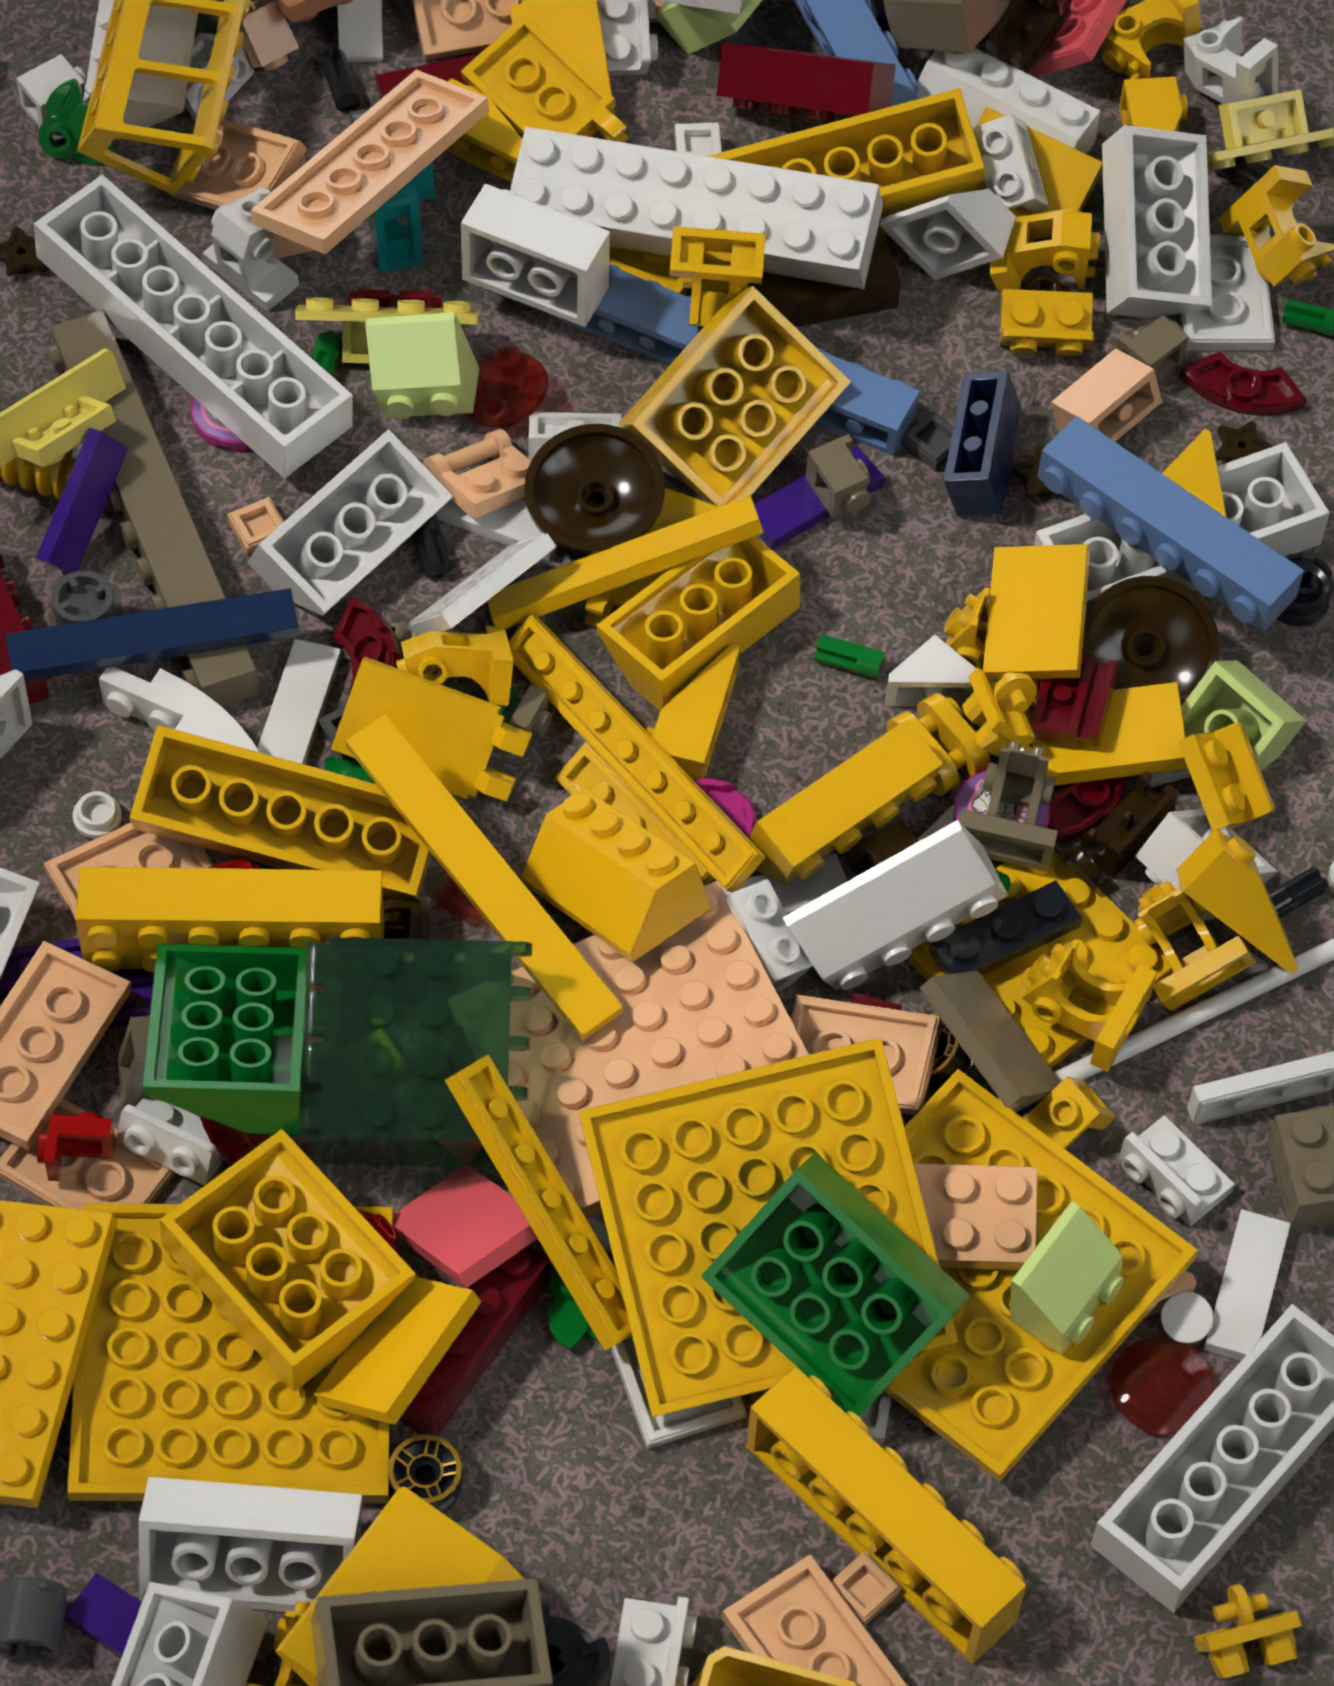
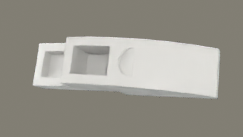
[99,667,259,752]

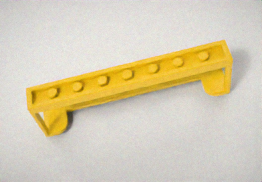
[77,0,251,195]

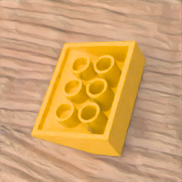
[618,286,851,507]
[160,1129,415,1393]
[275,1487,524,1686]

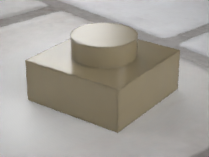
[509,685,552,752]

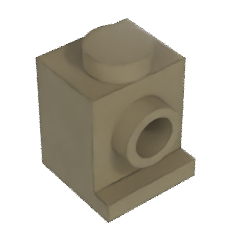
[1116,315,1189,382]
[805,434,871,519]

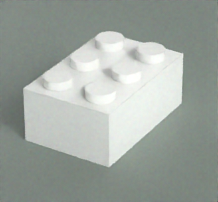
[461,184,610,327]

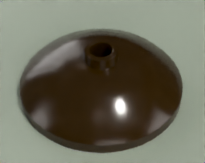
[524,424,665,555]
[1082,576,1220,706]

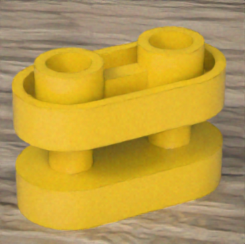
[886,693,992,796]

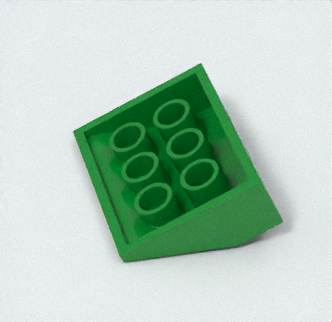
[143,943,309,1135]
[700,1152,970,1417]

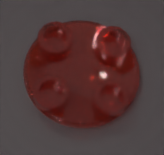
[465,345,549,428]
[1109,1337,1214,1438]

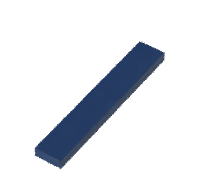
[5,588,300,681]

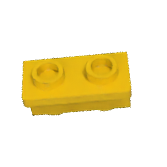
[999,289,1094,356]
[1178,722,1275,831]

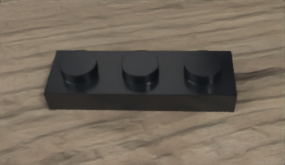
[929,880,1082,975]

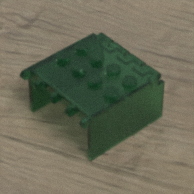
[299,937,533,1168]

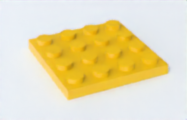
[906,851,1173,1068]

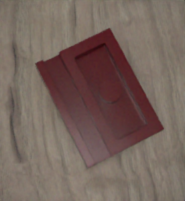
[1030,657,1118,747]

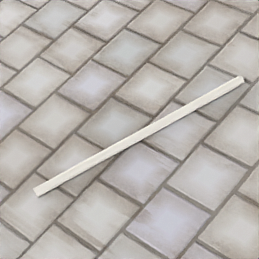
[998,938,1334,1112]

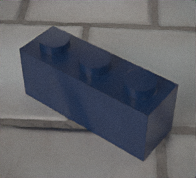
[943,371,1021,516]

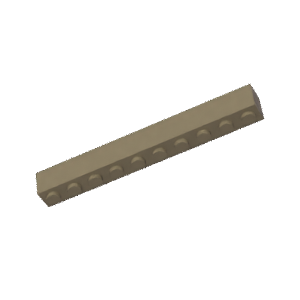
[47,310,259,706]

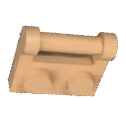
[423,429,531,519]

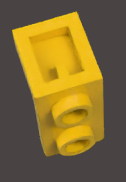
[1024,1076,1117,1150]

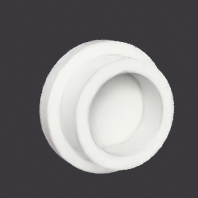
[73,791,122,839]

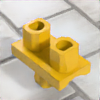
[962,667,1037,756]
[1193,1584,1302,1679]

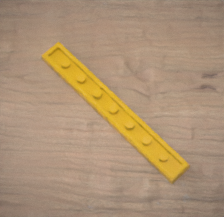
[508,614,766,893]
[345,713,623,1041]

